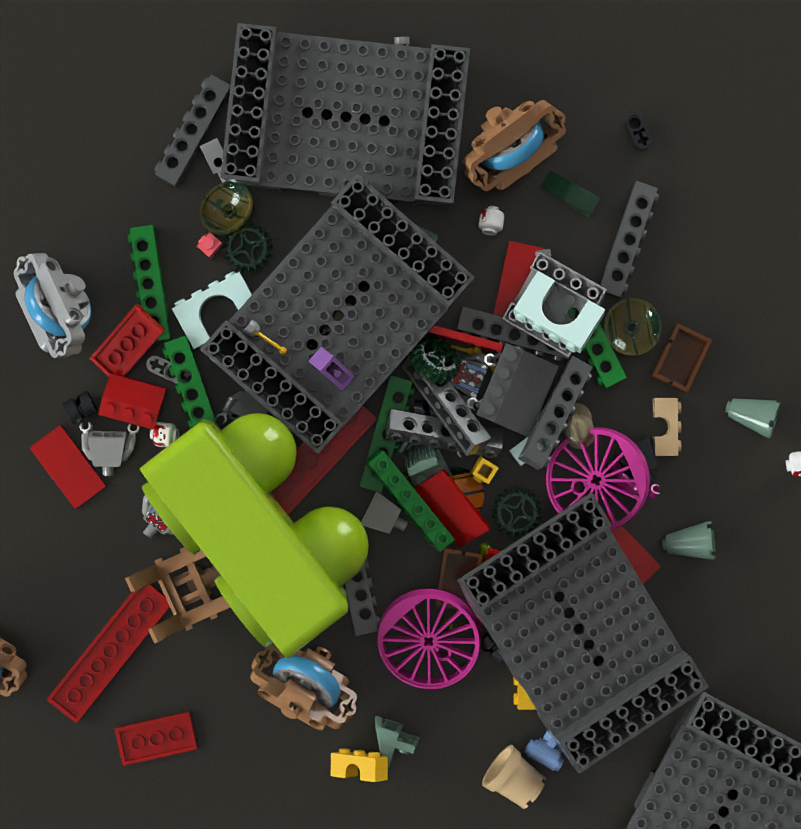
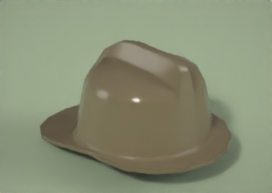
[564,403,595,449]

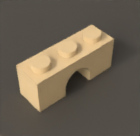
[652,398,681,456]

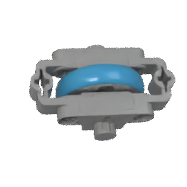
[14,253,91,358]

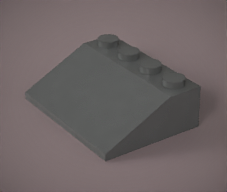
[476,343,559,437]

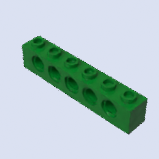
[127,225,172,342]
[569,307,627,389]
[162,336,218,429]
[359,376,415,493]
[364,449,455,552]

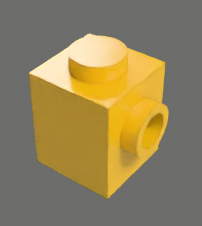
[470,455,499,484]

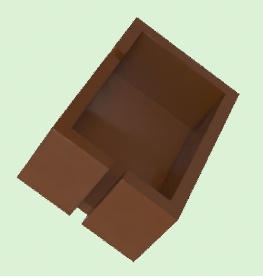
[650,323,712,393]
[435,548,483,611]

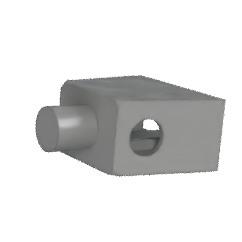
[200,138,226,183]
[361,491,408,534]

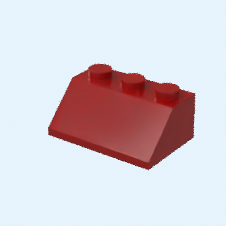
[98,373,167,430]

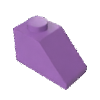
[308,347,355,391]

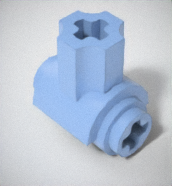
[524,731,565,771]

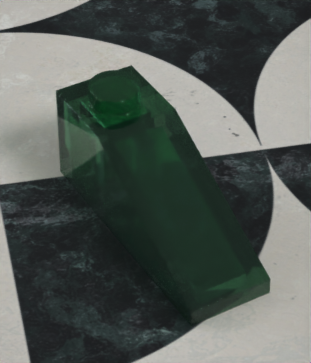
[540,170,600,217]

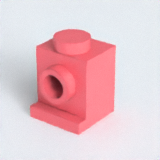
[197,232,223,259]

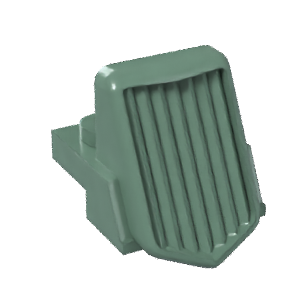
[403,444,452,487]
[375,716,420,768]

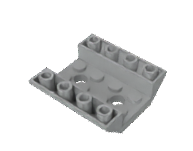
[502,251,607,357]

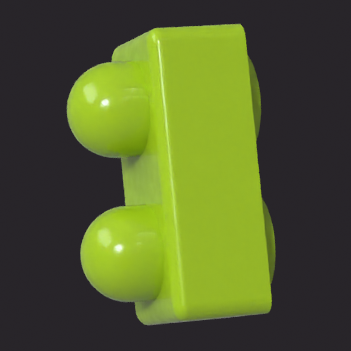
[140,413,369,659]

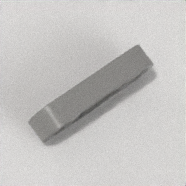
[146,356,191,384]

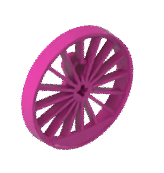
[546,428,650,530]
[378,589,482,689]

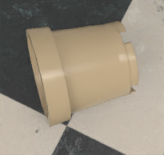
[482,745,546,809]

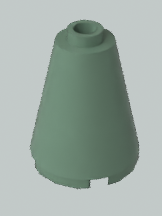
[725,398,781,438]
[662,521,716,560]

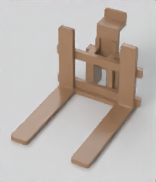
[125,547,230,644]

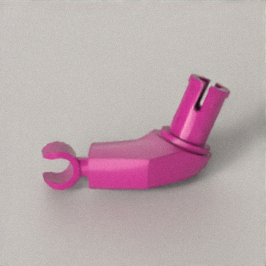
[608,461,660,499]

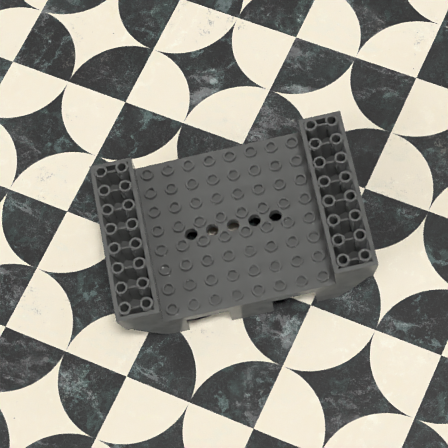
[220,23,470,205]
[200,174,475,454]
[457,492,709,774]
[626,692,801,829]

